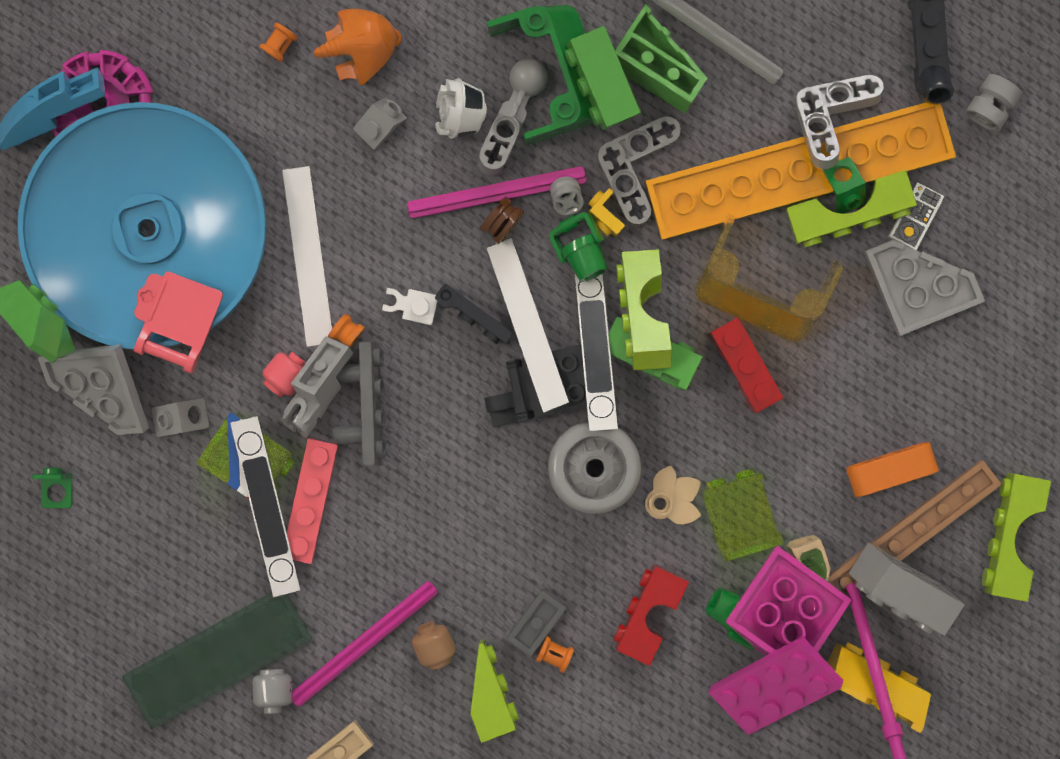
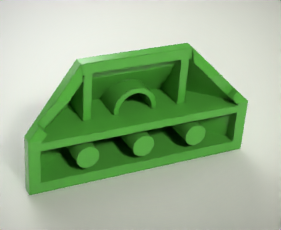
[0,280,75,363]

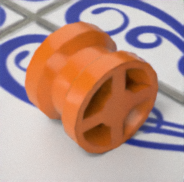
[328,313,366,349]

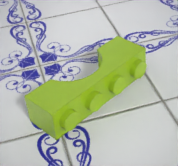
[786,170,917,248]
[616,249,672,370]
[982,473,1051,602]

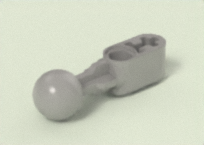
[478,58,548,176]

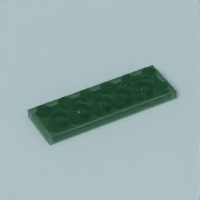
[122,592,313,730]

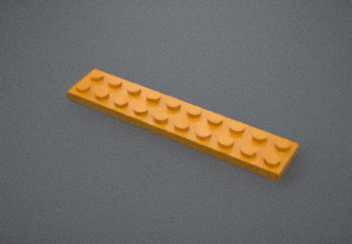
[645,102,956,240]

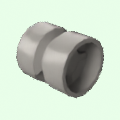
[965,74,1023,132]

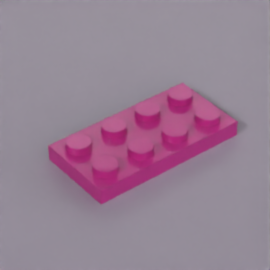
[708,636,844,735]

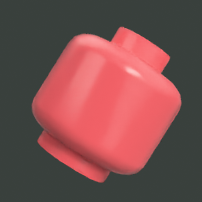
[263,351,306,398]

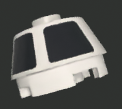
[435,78,487,139]

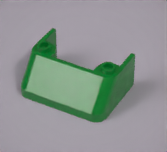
[487,5,594,146]

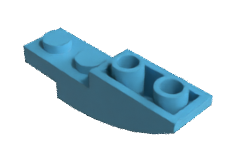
[0,68,105,151]

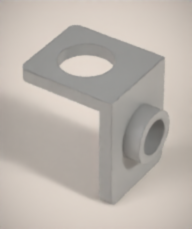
[152,398,209,437]

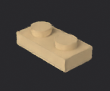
[306,720,374,759]

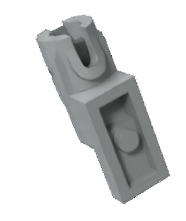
[281,336,353,438]

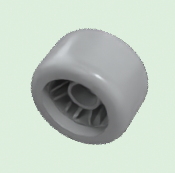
[548,421,641,514]

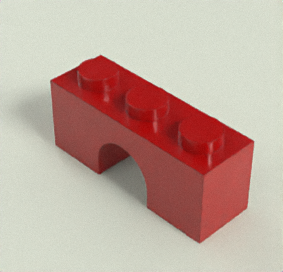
[708,317,783,413]
[613,564,689,666]

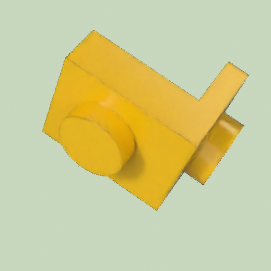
[588,188,625,238]

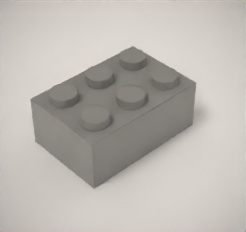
[849,542,965,636]

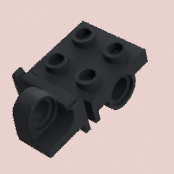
[484,344,587,427]

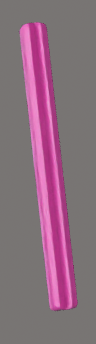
[407,166,586,219]
[292,581,438,707]

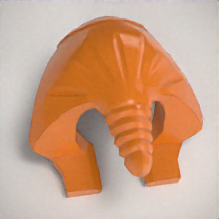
[313,9,402,86]

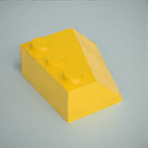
[827,642,931,733]

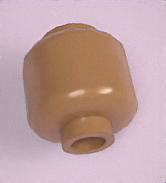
[411,621,456,670]

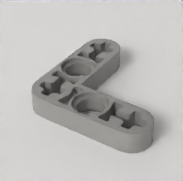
[796,75,884,169]
[598,116,681,226]

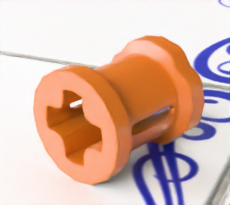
[259,22,298,63]
[535,636,574,673]

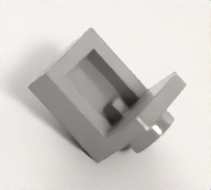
[353,97,407,150]

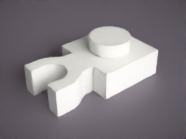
[382,288,438,326]

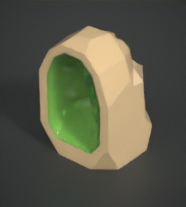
[786,535,830,581]

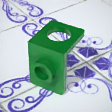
[823,157,866,214]
[32,468,72,508]

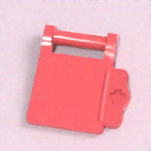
[134,272,223,374]

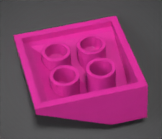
[725,546,852,657]

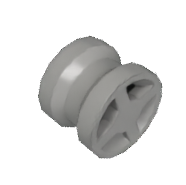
[550,176,584,216]

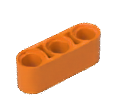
[846,441,939,497]

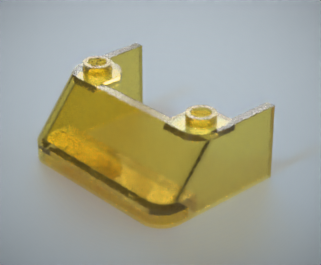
[695,213,844,342]

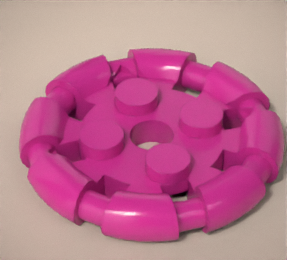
[51,50,154,137]

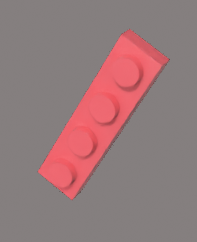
[287,438,339,564]

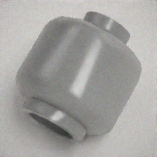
[252,669,293,714]

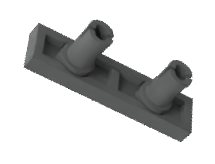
[334,342,386,465]

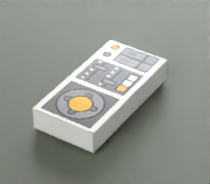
[888,182,944,250]

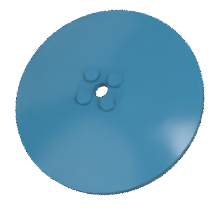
[18,102,267,349]

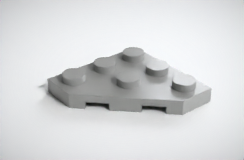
[864,240,985,336]
[38,344,149,435]

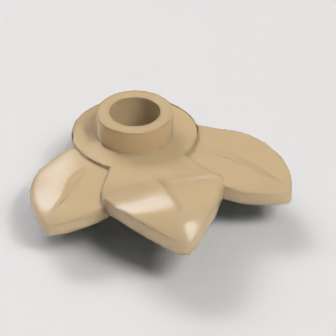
[645,466,701,524]

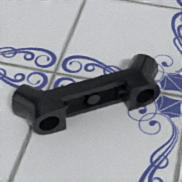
[908,0,954,105]

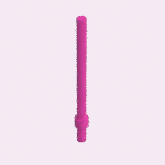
[846,583,907,759]

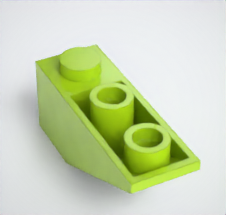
[470,639,520,743]

